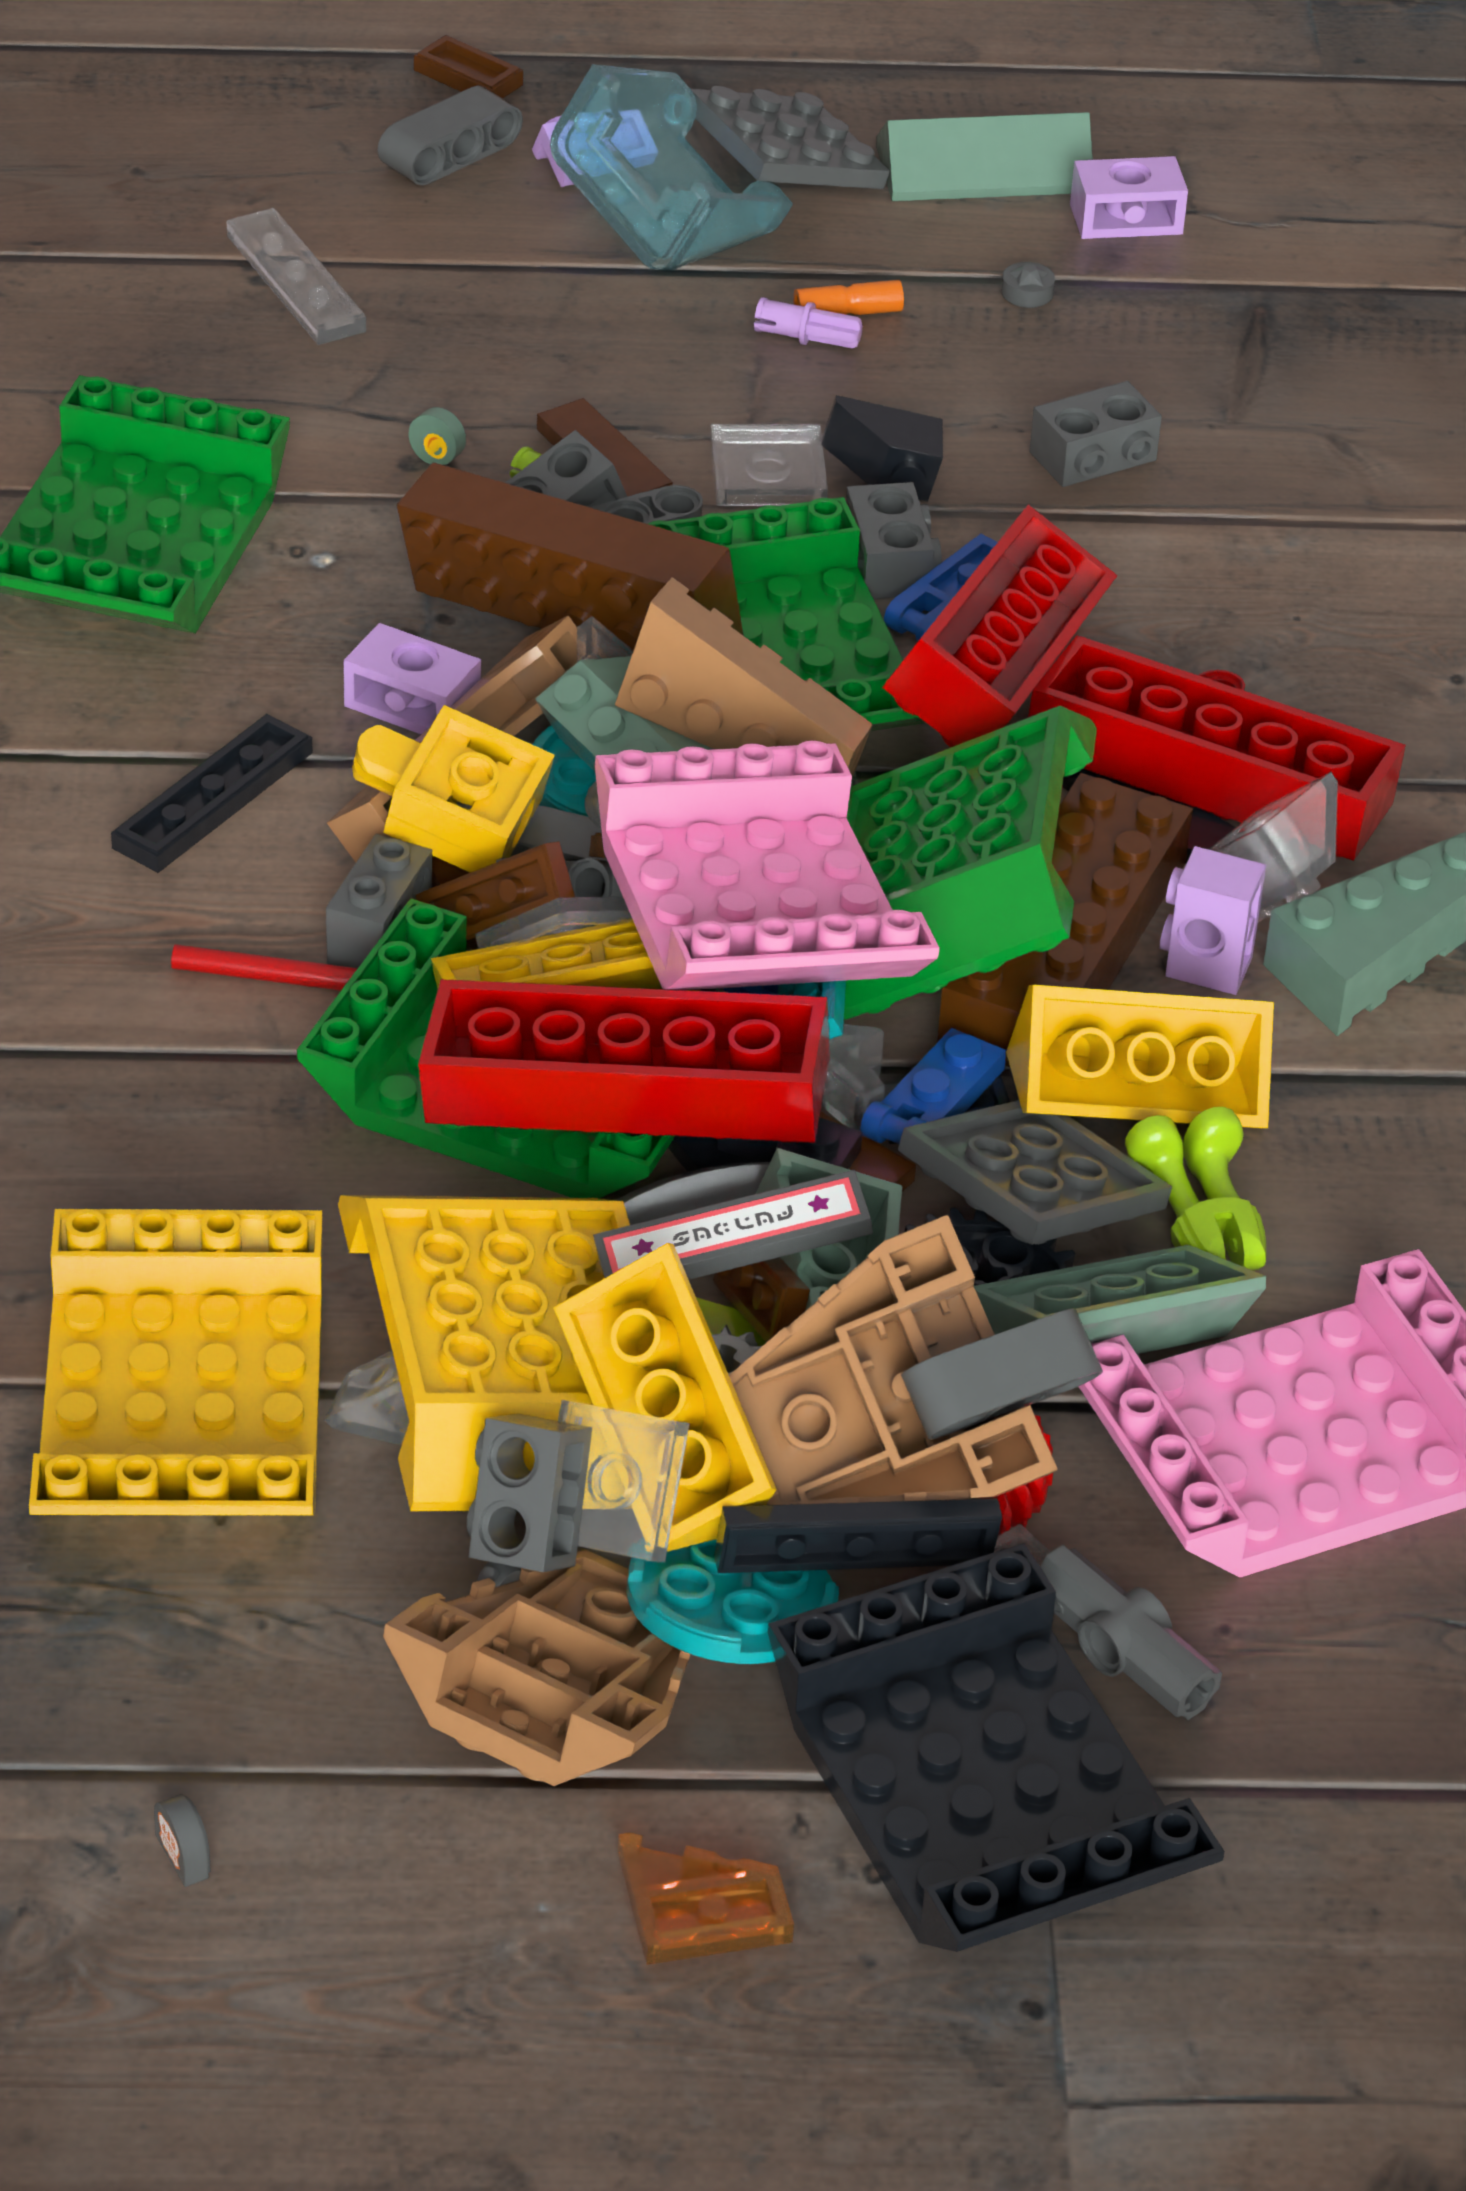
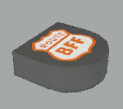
[154,1794,211,1887]

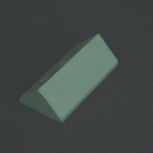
[876,112,1093,201]
[974,1245,1266,1354]

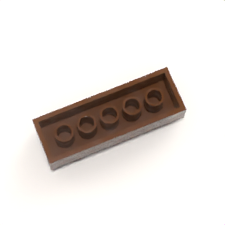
[396,462,743,656]
[937,773,1193,1067]

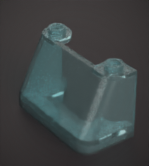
[550,64,793,271]

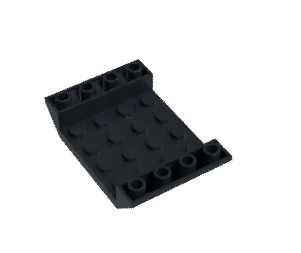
[768,1543,1225,1952]

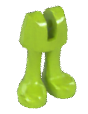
[1125,1107,1266,1270]

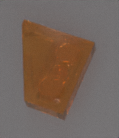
[618,1833,794,1965]

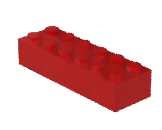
[882,504,1118,747]
[1028,635,1406,861]
[418,979,830,1143]

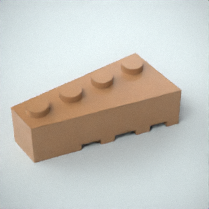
[615,577,873,777]

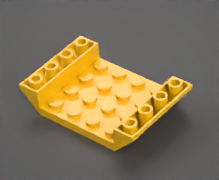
[338,1195,635,1511]
[29,1209,323,1515]

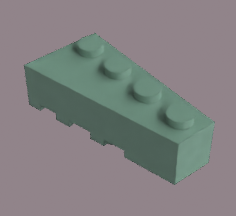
[1263,831,1466,1036]

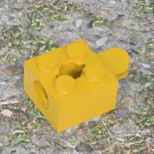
[352,705,555,873]

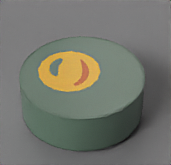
[408,407,466,465]

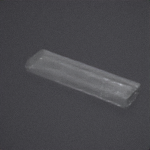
[227,208,366,345]

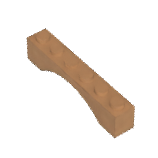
[327,616,599,862]

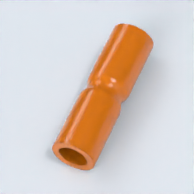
[793,279,904,315]

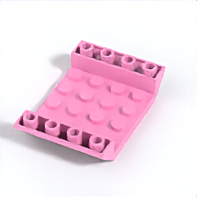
[595,741,940,991]
[1078,1249,1466,1577]

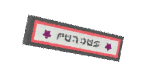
[593,1170,873,1280]

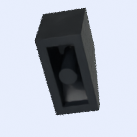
[822,395,943,502]

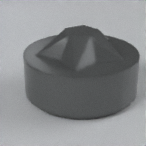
[1001,262,1055,308]

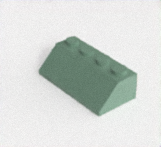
[535,656,713,772]

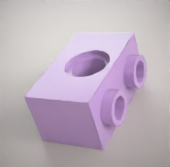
[1070,156,1188,239]
[344,623,481,734]
[1160,846,1266,995]

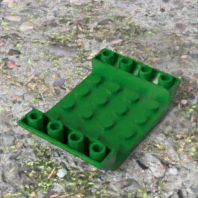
[0,375,290,634]
[648,497,926,731]
[844,706,1097,1020]
[297,898,675,1199]

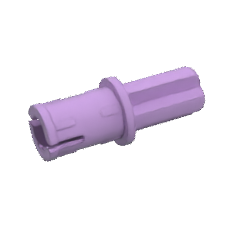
[754,297,863,348]

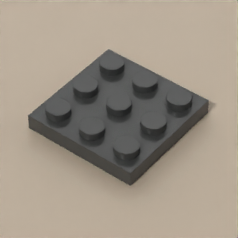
[683,86,890,189]
[898,1100,1172,1245]

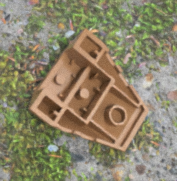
[729,1214,1058,1505]
[383,1549,691,1786]

